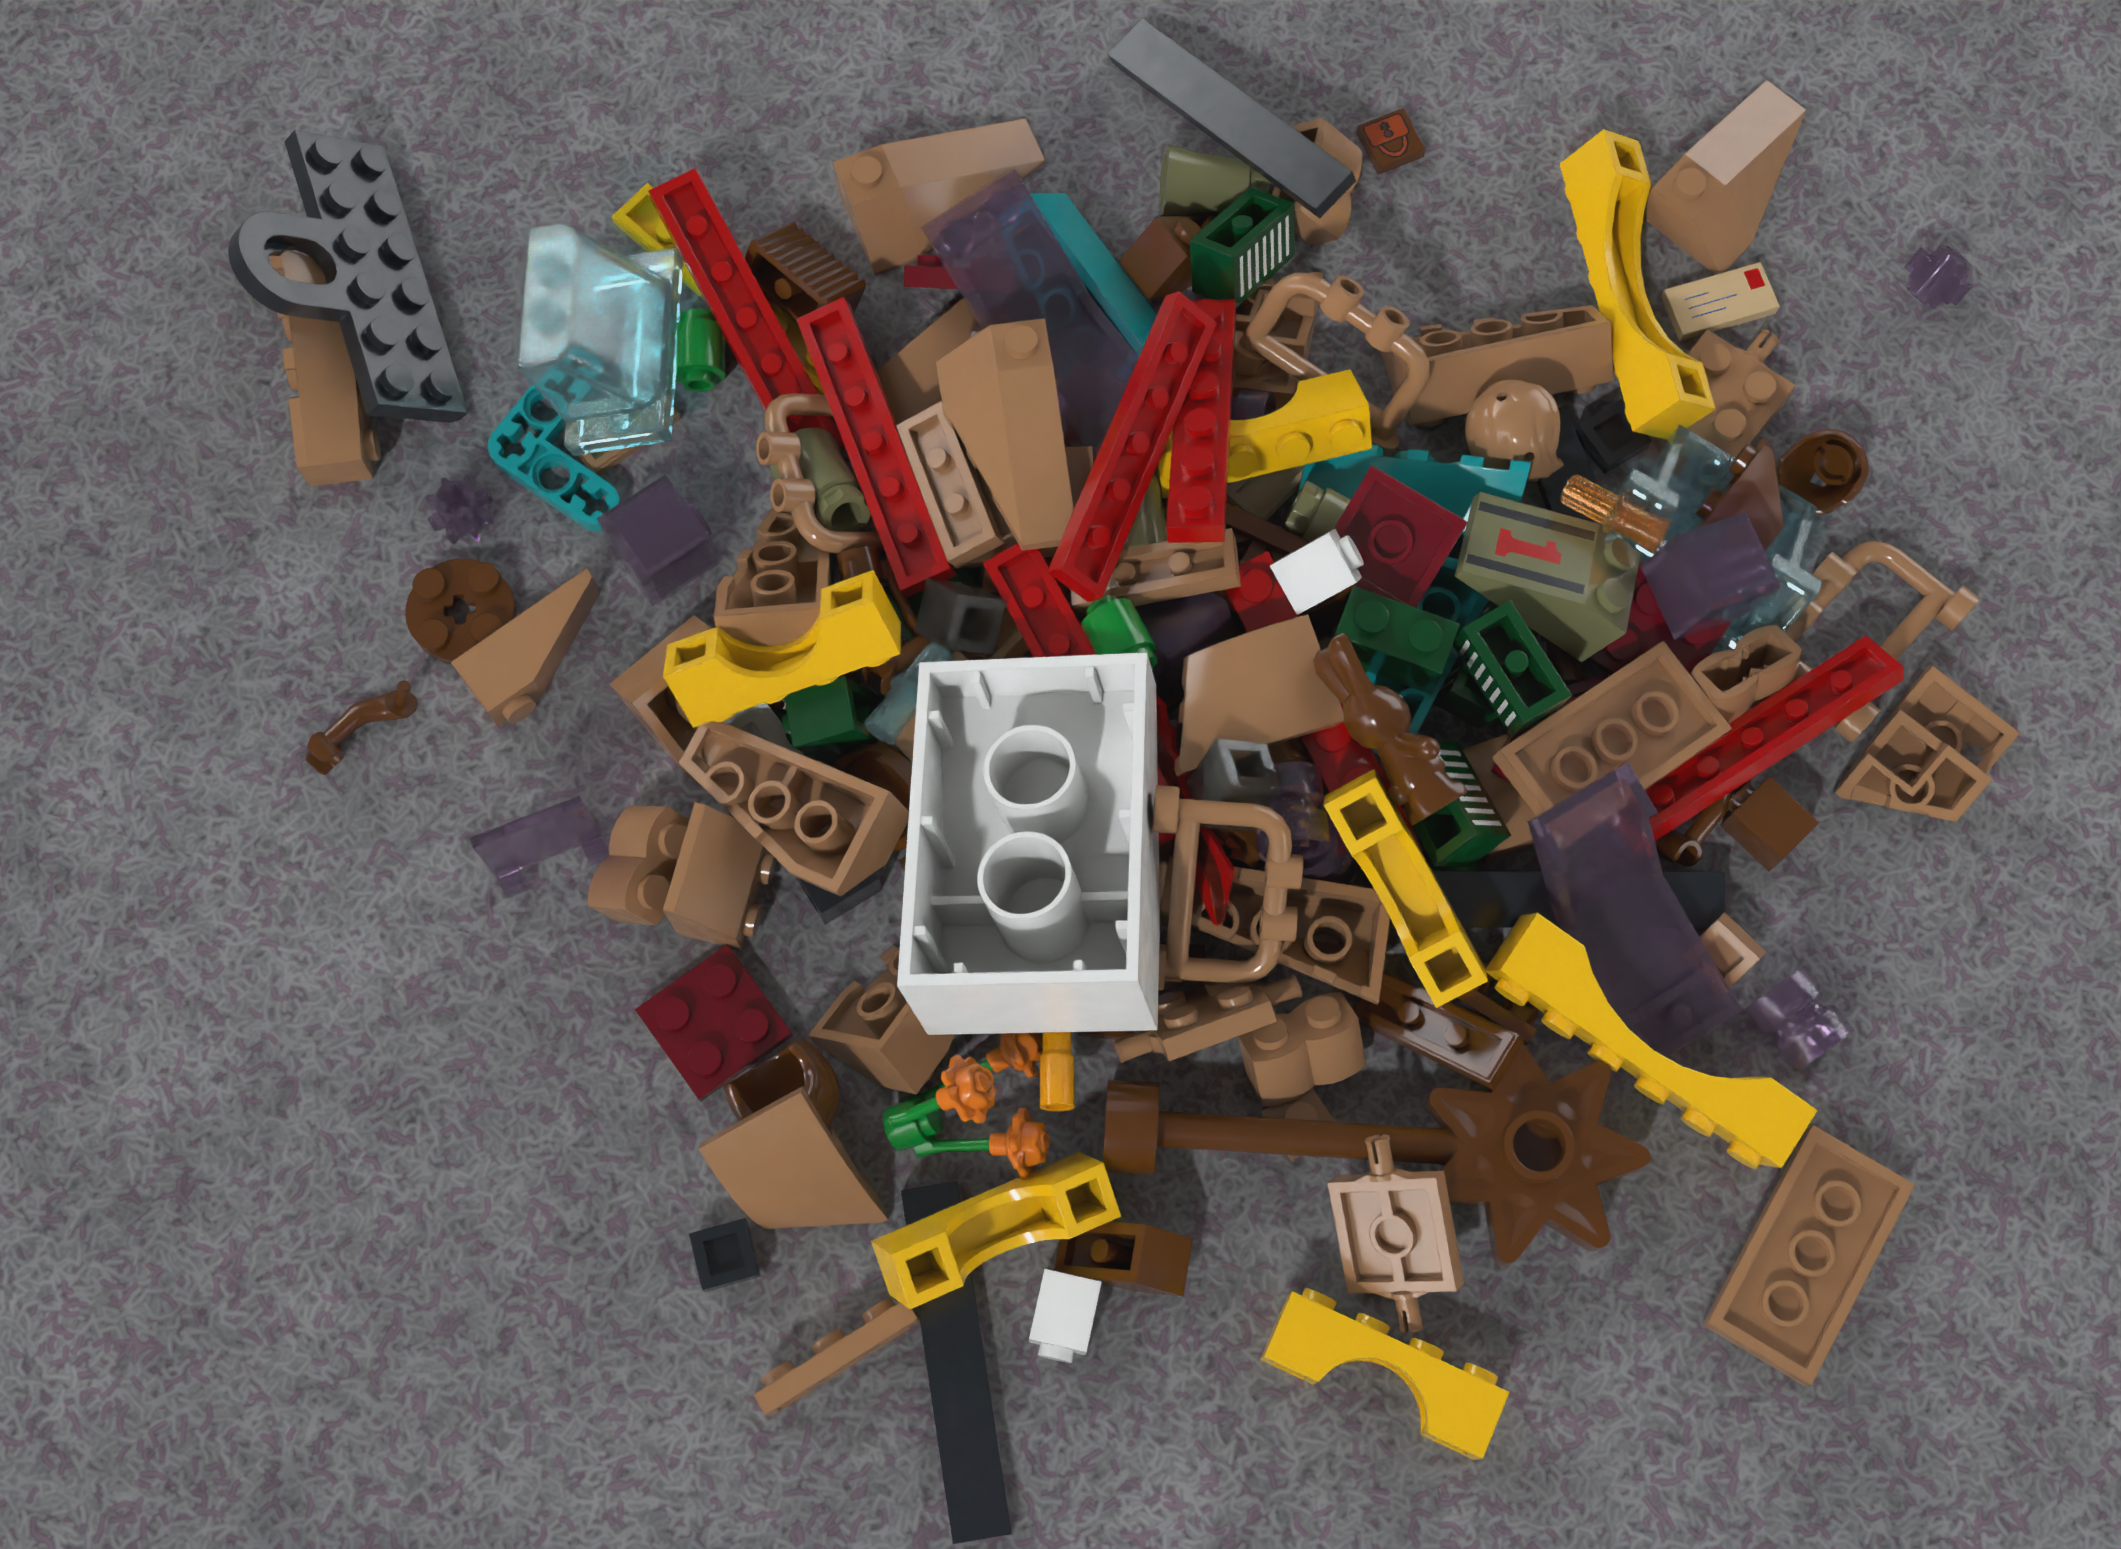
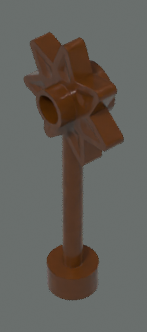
[1103,1044,1651,1266]

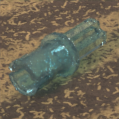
[864,641,954,745]

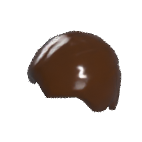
[1776,429,1870,517]

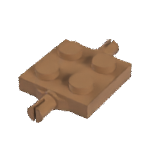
[1659,330,1795,473]
[1113,974,1302,1064]
[1327,1134,1464,1333]

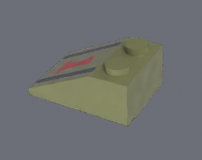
[1455,492,1641,662]

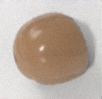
[1465,379,1564,483]

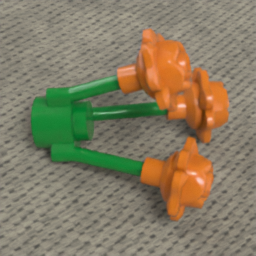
[883,1033,1051,1180]

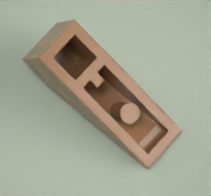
[451,568,600,727]

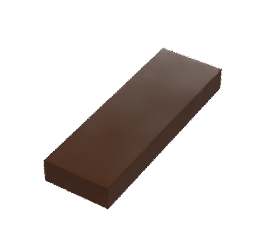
[1352,971,1524,1091]

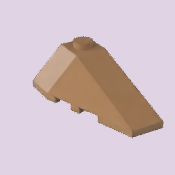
[1643,80,1806,275]
[833,118,1045,276]
[936,318,1074,551]
[714,507,835,646]
[679,721,909,896]
[808,945,955,1094]

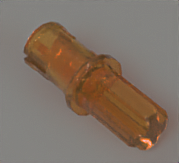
[1560,475,1672,553]

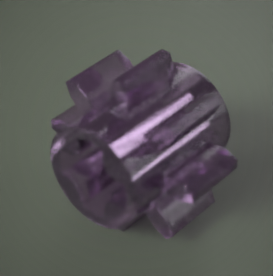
[1904,243,1973,309]
[426,474,495,544]

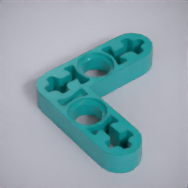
[488,344,622,532]

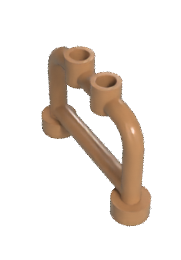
[1234,272,1430,457]
[756,393,886,553]
[1778,541,1981,744]
[1153,785,1303,990]

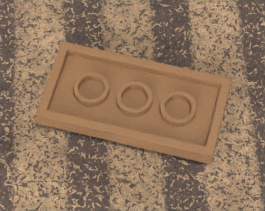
[1492,641,1732,848]
[1702,1125,1915,1387]

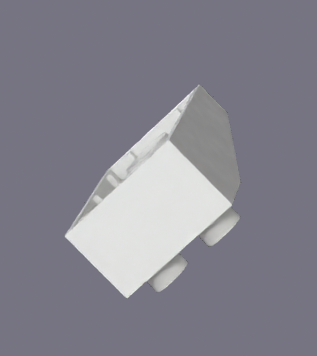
[897,653,1160,1035]

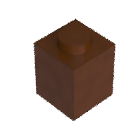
[1720,776,1820,872]

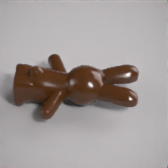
[1313,633,1467,825]

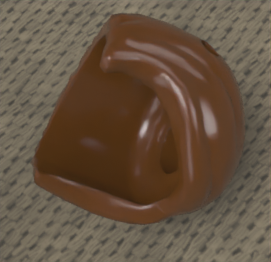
[724,1037,840,1128]

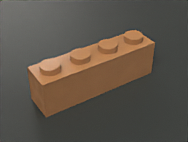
[270,250,381,486]
[1381,305,1614,427]
[1160,856,1390,1005]

